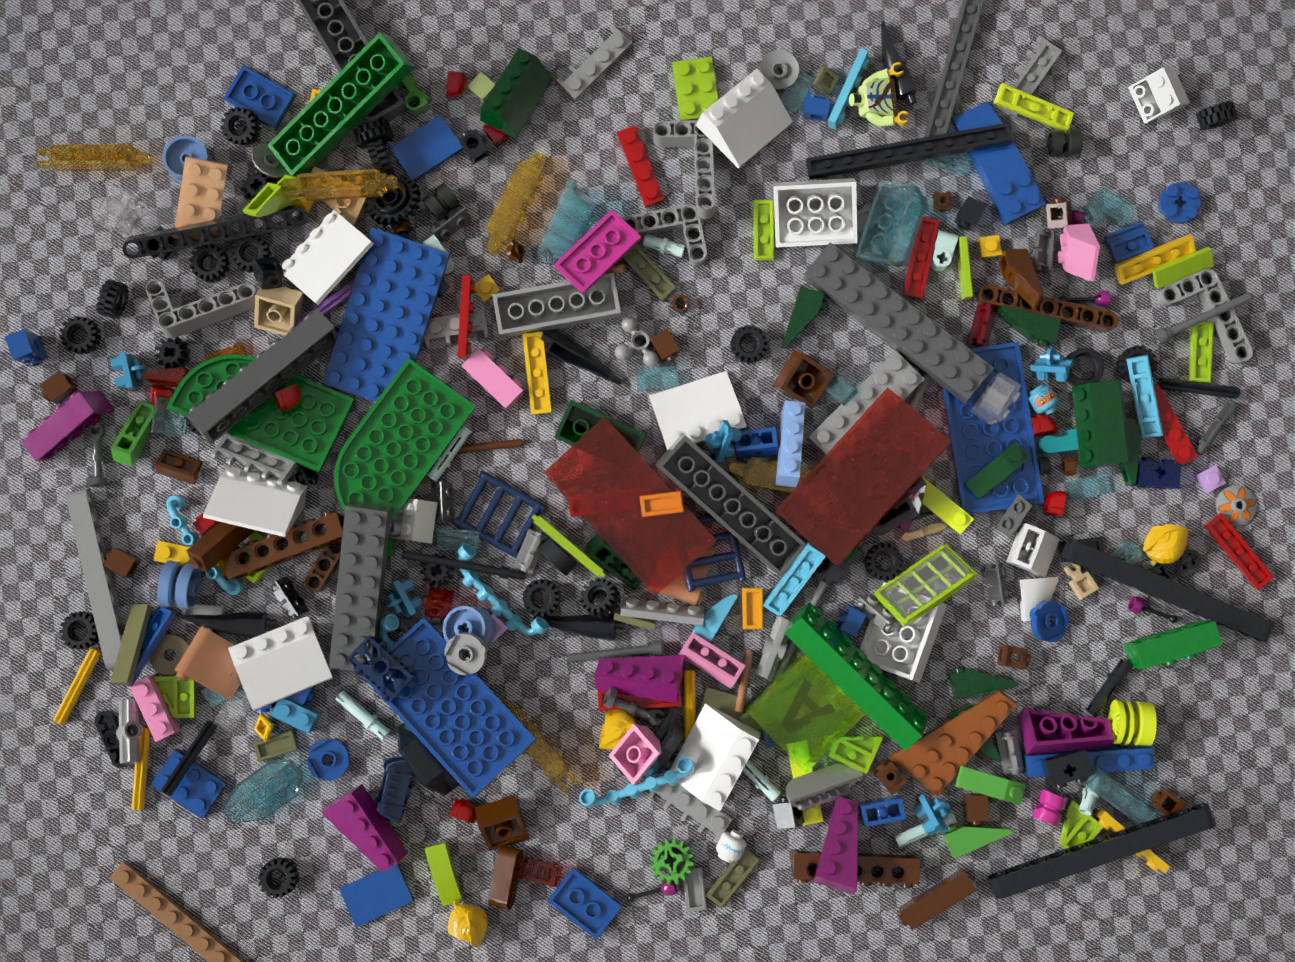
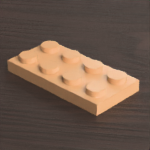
[173,156,228,245]

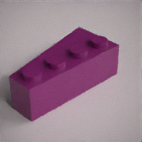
[22,391,115,462]
[594,655,685,703]
[1017,707,1115,755]
[321,784,408,872]
[813,796,858,895]

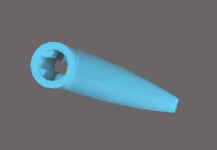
[691,594,738,643]

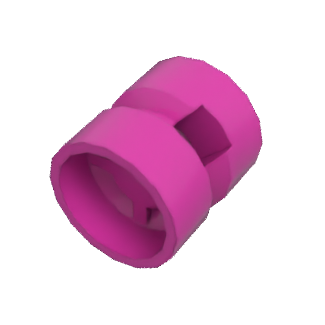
[1032,789,1068,826]

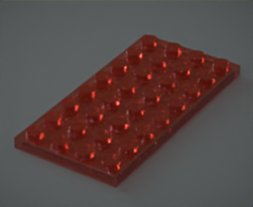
[775,387,952,567]
[543,416,717,596]

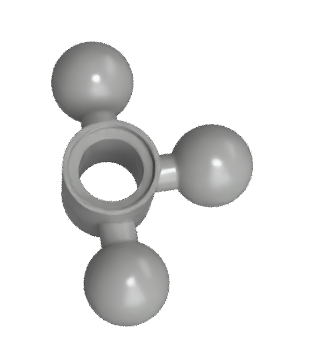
[615,316,659,367]

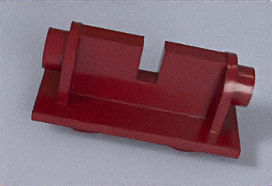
[968,304,996,347]

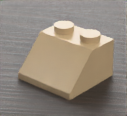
[254,286,303,336]

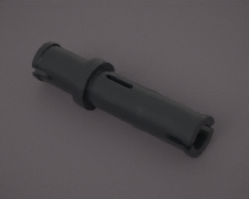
[1085,658,1132,717]

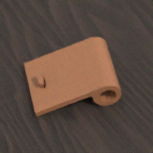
[649,531,716,606]
[174,627,241,701]

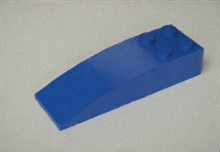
[951,101,1046,226]

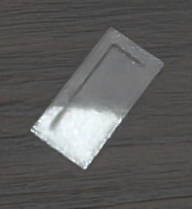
[213,688,250,734]

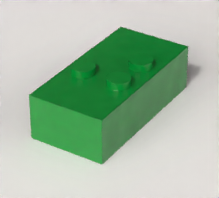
[1123,620,1223,669]

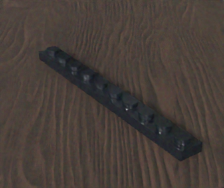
[806,123,1012,180]

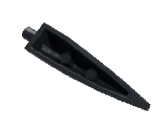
[881,20,917,105]
[540,330,622,385]
[181,611,277,638]
[533,614,626,641]

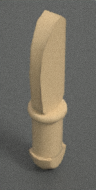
[902,523,947,542]

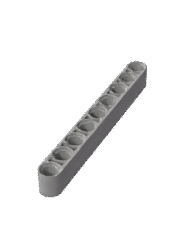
[66,488,124,671]

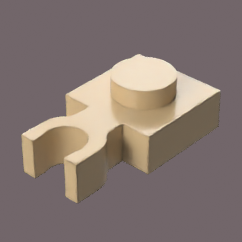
[1063,563,1099,600]

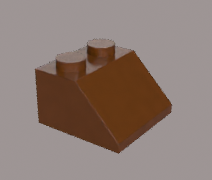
[772,350,834,409]
[475,795,529,851]

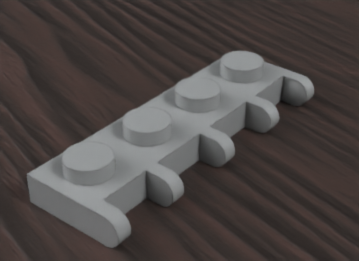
[555,25,632,101]
[993,36,1062,117]
[423,309,489,349]
[211,434,297,486]
[620,596,704,626]
[647,772,732,843]

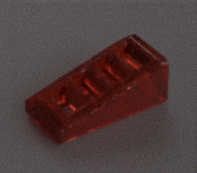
[143,368,189,388]
[519,856,563,887]

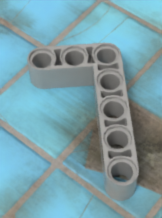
[653,120,715,219]
[621,204,707,266]
[1156,269,1253,364]
[145,280,257,338]

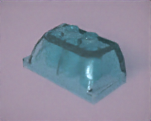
[537,178,596,265]
[855,180,926,267]

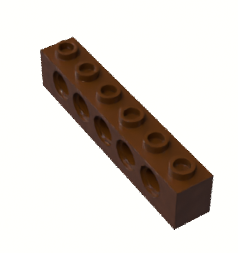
[222,511,344,580]
[791,850,920,888]

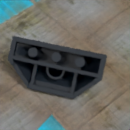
[642,706,684,777]
[396,723,459,796]

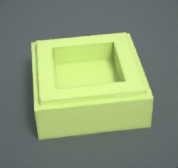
[467,72,495,101]

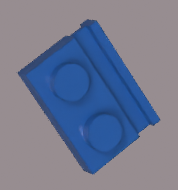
[1103,221,1155,264]

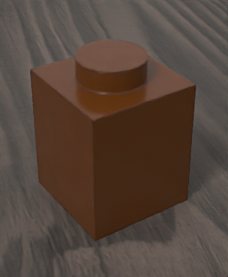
[650,328,680,363]
[39,371,78,404]
[103,548,141,578]
[963,793,989,825]

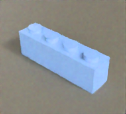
[776,400,805,488]

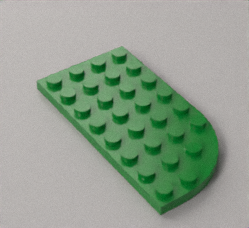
[167,354,355,473]
[334,358,476,522]

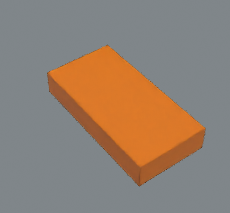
[640,491,684,517]

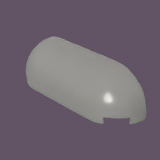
[786,763,864,810]

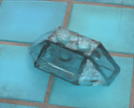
[221,760,303,824]

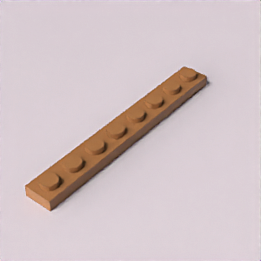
[110,860,245,962]

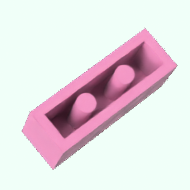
[462,348,524,410]
[679,632,746,688]
[129,675,182,742]

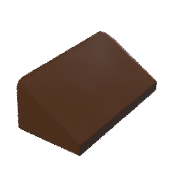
[155,449,203,485]

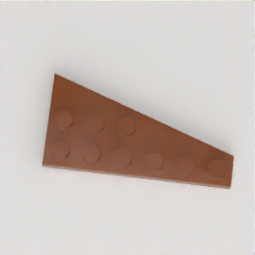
[888,689,1017,796]

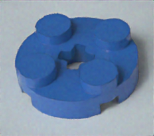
[1158,182,1201,224]
[1030,600,1069,642]
[307,738,350,781]

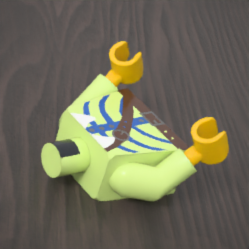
[849,62,909,127]

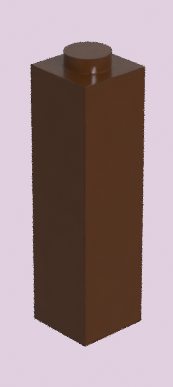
[186,522,255,572]
[898,869,977,930]

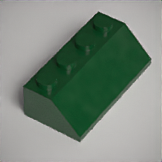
[480,48,553,138]
[1072,380,1131,469]
[554,399,647,472]

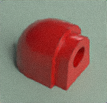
[446,71,468,98]
[150,384,174,409]
[273,384,301,411]
[1031,414,1058,437]
[1042,491,1067,518]
[192,513,220,537]
[449,797,476,824]

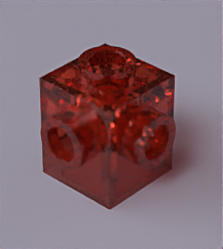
[422,587,454,619]

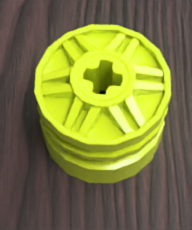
[1108,700,1157,746]

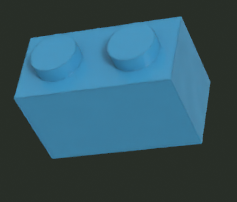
[270,698,322,733]

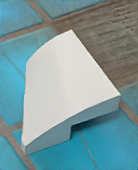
[1020,577,1058,621]

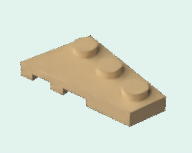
[306,166,370,227]

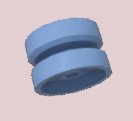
[162,135,213,185]
[157,560,201,610]
[442,606,496,652]

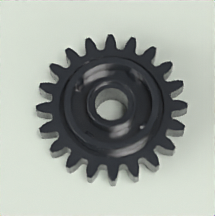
[366,174,422,228]

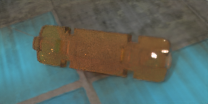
[205,342,246,361]

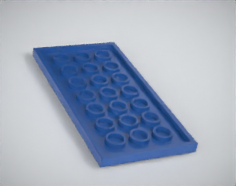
[323,227,451,402]
[942,342,1045,514]
[361,617,536,799]

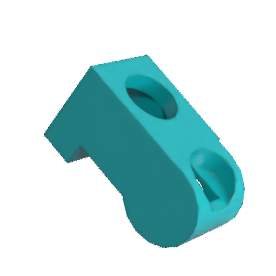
[1037,429,1079,455]

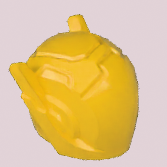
[1143,524,1189,566]
[599,710,636,750]
[448,900,488,947]

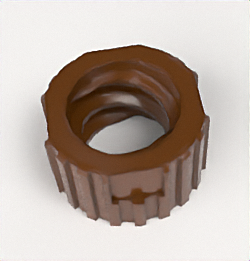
[672,295,690,314]
[1062,457,1076,476]

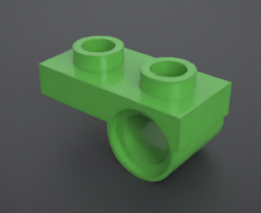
[401,75,431,116]

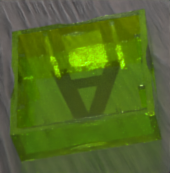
[745,652,866,773]

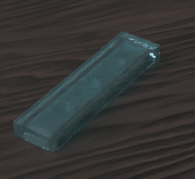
[1083,765,1156,824]

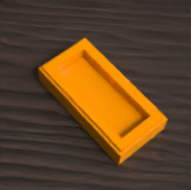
[742,588,763,629]

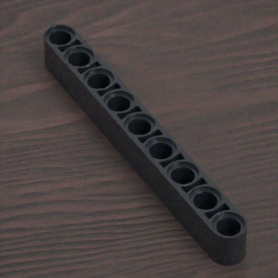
[122,204,307,258]

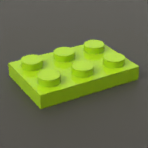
[672,56,718,121]

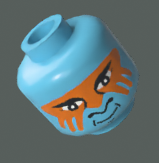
[1028,384,1059,415]

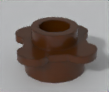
[932,191,953,212]
[391,219,413,235]
[506,239,525,264]

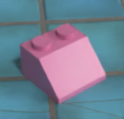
[1058,223,1100,281]
[609,724,661,785]

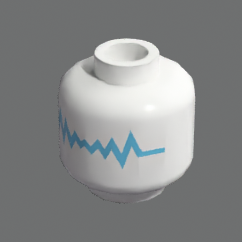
[716,830,747,863]

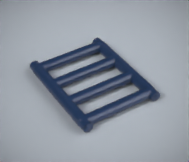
[452,470,547,558]
[672,514,746,592]

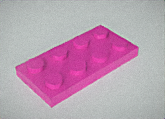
[554,210,641,294]

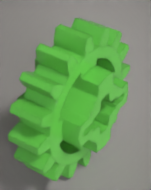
[649,839,695,886]

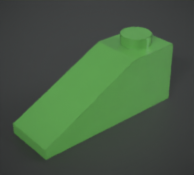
[111,401,159,468]
[955,766,1026,805]
[941,823,1012,858]

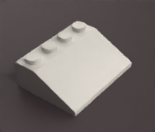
[696,69,793,169]
[773,178,857,247]
[282,210,374,305]
[649,371,747,450]
[203,467,307,537]
[860,582,947,683]
[228,616,333,711]
[670,703,761,811]

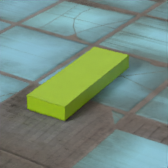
[753,200,774,261]
[956,236,973,301]
[1152,247,1214,289]
[1188,322,1214,383]

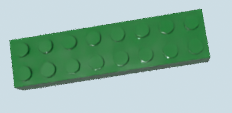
[267,32,415,178]
[784,602,928,751]

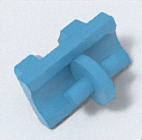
[1030,348,1074,382]
[110,351,148,391]
[704,420,742,462]
[386,579,424,618]
[914,794,950,835]

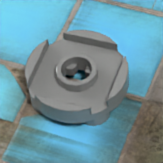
[444,632,488,675]

